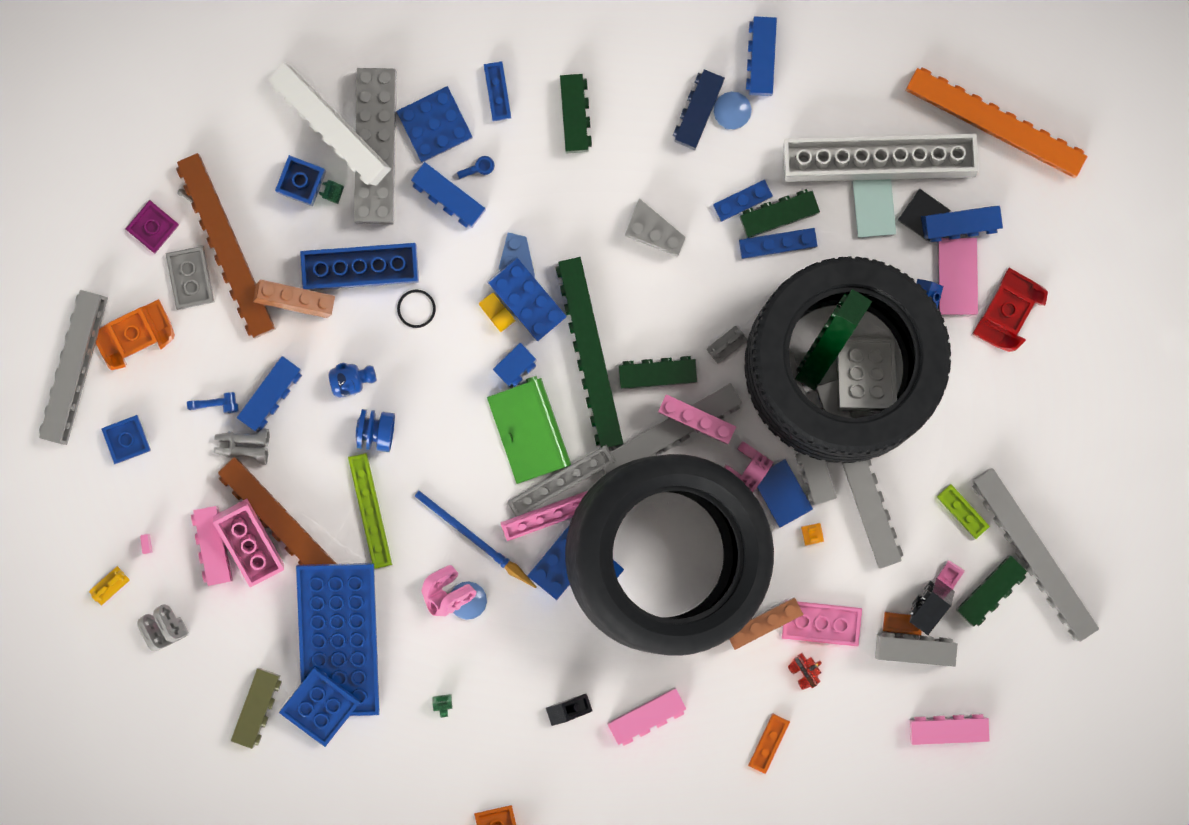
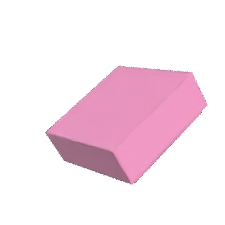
[140,534,153,554]

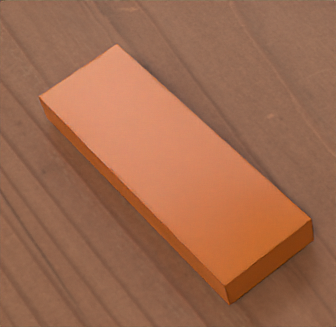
[748,713,790,774]

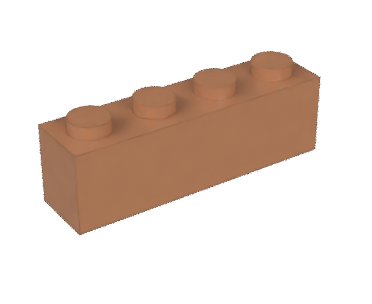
[253,279,335,318]
[729,597,804,650]

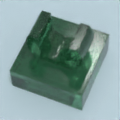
[319,180,344,204]
[432,694,453,718]

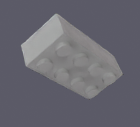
[875,632,958,667]

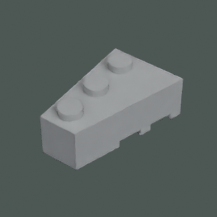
[625,198,686,257]

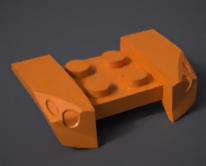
[96,299,175,370]

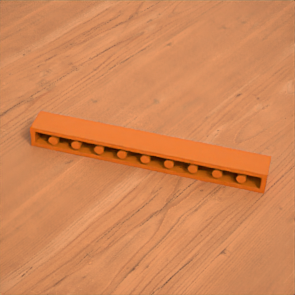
[905,67,1088,178]

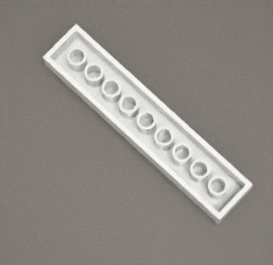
[783,134,978,182]

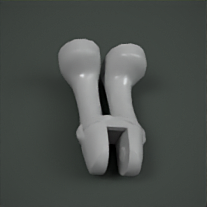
[214,429,270,465]

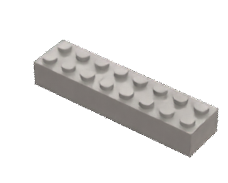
[354,68,397,224]

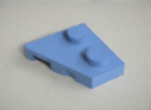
[499,232,535,278]

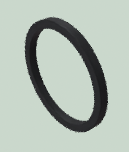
[397,289,436,328]

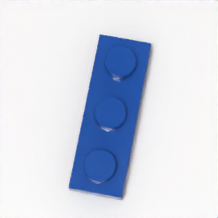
[483,61,512,122]
[713,179,773,222]

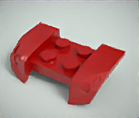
[972,267,1048,352]

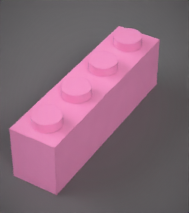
[658,394,736,445]
[191,506,233,586]
[607,688,686,746]
[910,714,990,745]

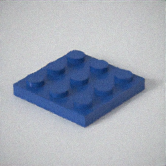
[396,86,473,163]
[279,667,360,747]

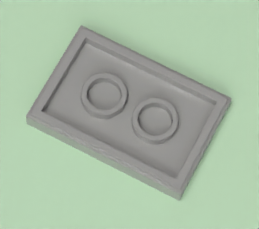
[165,246,215,310]

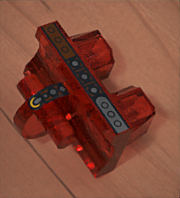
[788,653,822,690]

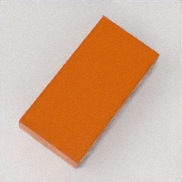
[883,612,922,635]

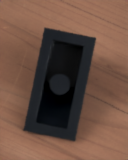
[546,693,593,726]

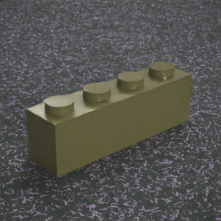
[231,668,282,749]

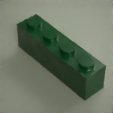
[560,74,592,154]
[739,189,820,238]
[619,356,697,389]
[956,555,1028,627]

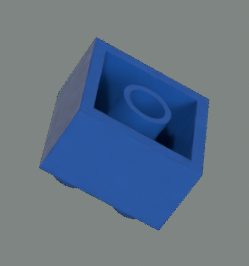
[275,155,327,207]
[493,343,537,387]

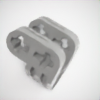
[137,604,190,651]

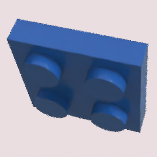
[101,415,151,464]

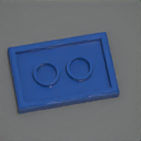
[757,459,813,528]

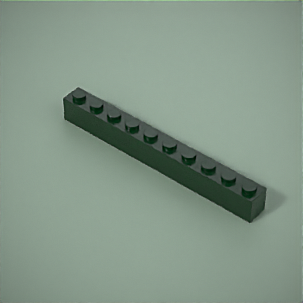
[555,257,624,448]

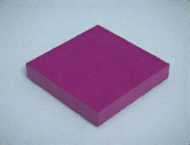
[125,200,179,254]

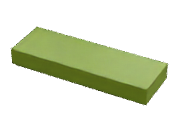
[937,484,990,539]

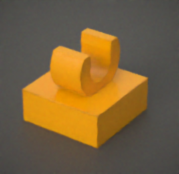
[801,523,824,546]

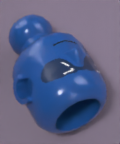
[328,363,377,398]

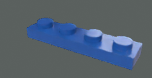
[739,228,818,259]

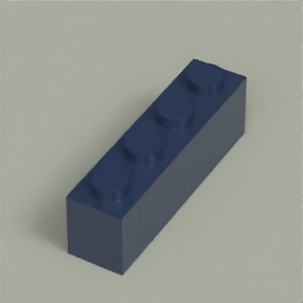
[672,69,725,150]

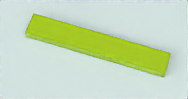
[348,453,393,569]

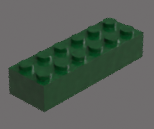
[795,289,872,391]

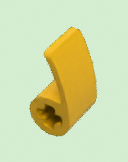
[479,293,516,332]

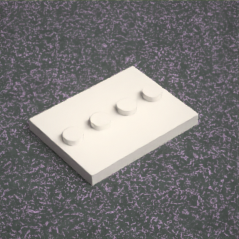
[837,337,897,411]

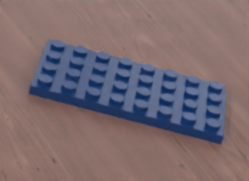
[296,563,380,716]

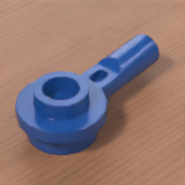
[457,156,495,179]

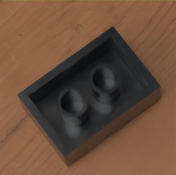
[909,577,955,635]

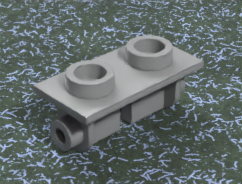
[706,326,747,364]

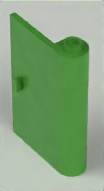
[487,376,571,484]

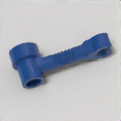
[187,392,239,413]

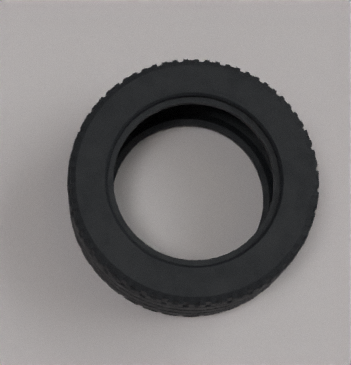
[744,256,951,463]

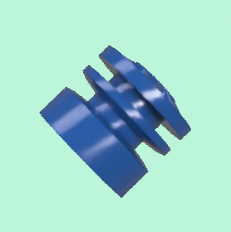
[355,409,395,453]

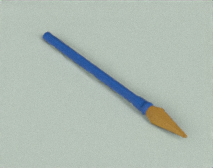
[415,491,537,588]

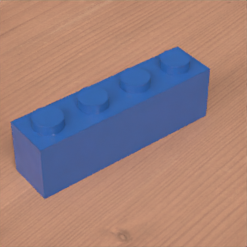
[746,16,777,96]
[411,162,486,228]
[921,206,1003,242]
[237,356,302,432]

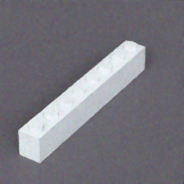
[268,62,391,186]

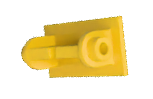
[89,566,130,606]

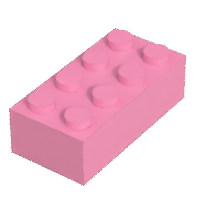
[213,499,284,588]

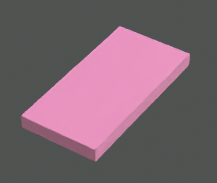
[938,238,978,315]
[782,600,862,646]

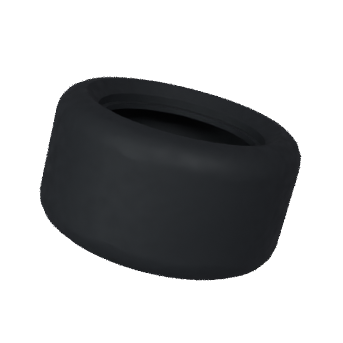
[565,454,774,656]

